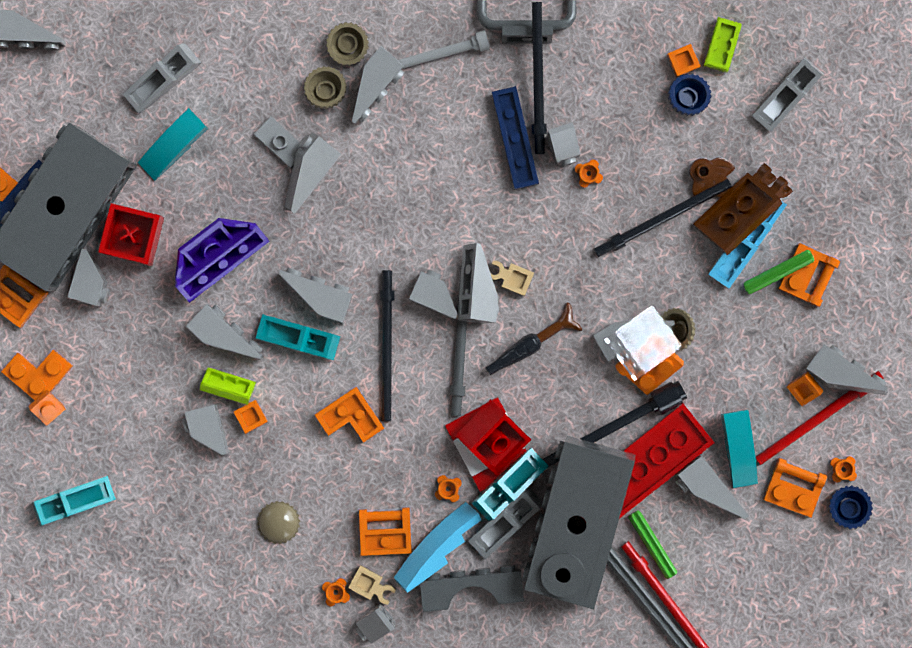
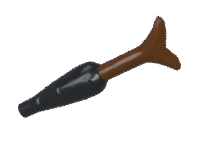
[485,302,582,376]

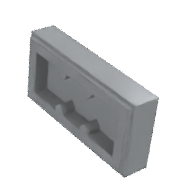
[254,116,300,169]

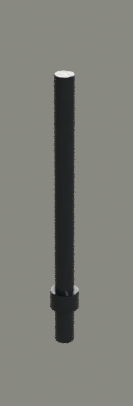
[532,2,547,154]
[594,178,732,257]
[380,270,395,421]

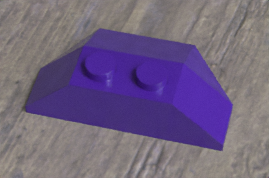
[175,218,270,303]

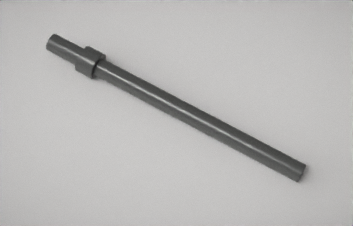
[450,265,467,416]

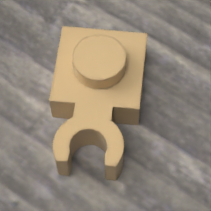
[490,261,534,296]
[348,565,396,605]

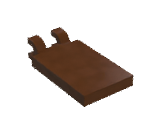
[693,163,793,255]

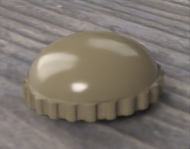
[326,22,369,66]
[304,66,347,109]
[656,308,696,352]
[257,501,300,544]

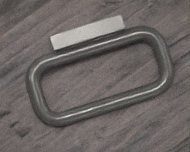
[477,0,577,44]

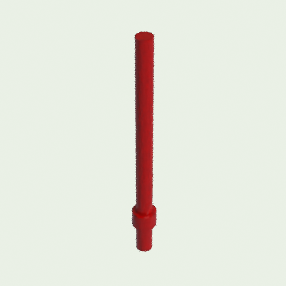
[756,371,884,466]
[621,541,709,648]

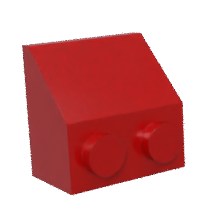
[455,399,532,476]

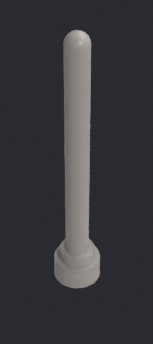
[399,30,490,69]

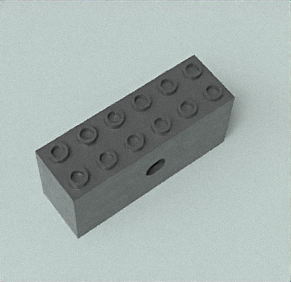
[0,123,138,291]
[521,436,636,610]

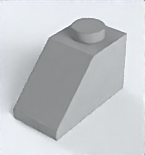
[546,122,581,167]
[67,249,110,307]
[409,269,457,320]
[182,404,229,455]
[355,602,396,644]

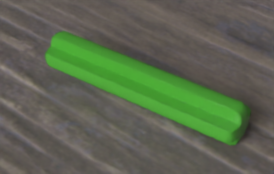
[744,250,815,294]
[628,510,677,579]

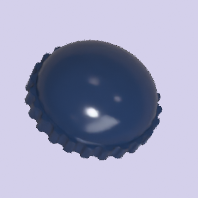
[668,74,712,116]
[829,485,873,530]

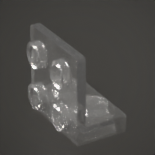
[604,306,682,381]

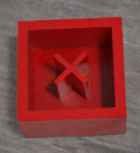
[98,203,164,266]

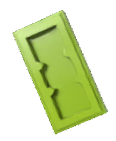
[703,17,742,73]
[199,367,256,405]

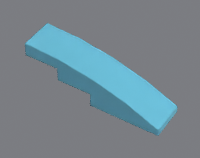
[708,201,787,288]
[394,502,482,593]

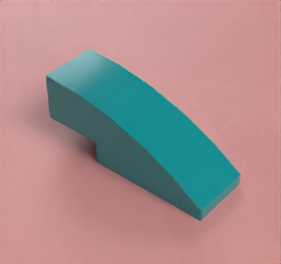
[138,108,208,181]
[256,314,341,360]
[721,410,758,488]
[472,448,548,521]
[32,476,116,526]

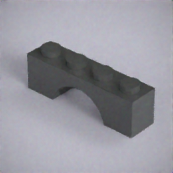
[420,565,524,612]

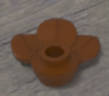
[689,157,735,203]

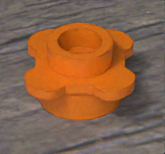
[575,159,603,188]
[830,456,857,482]
[435,475,462,502]
[322,578,350,606]

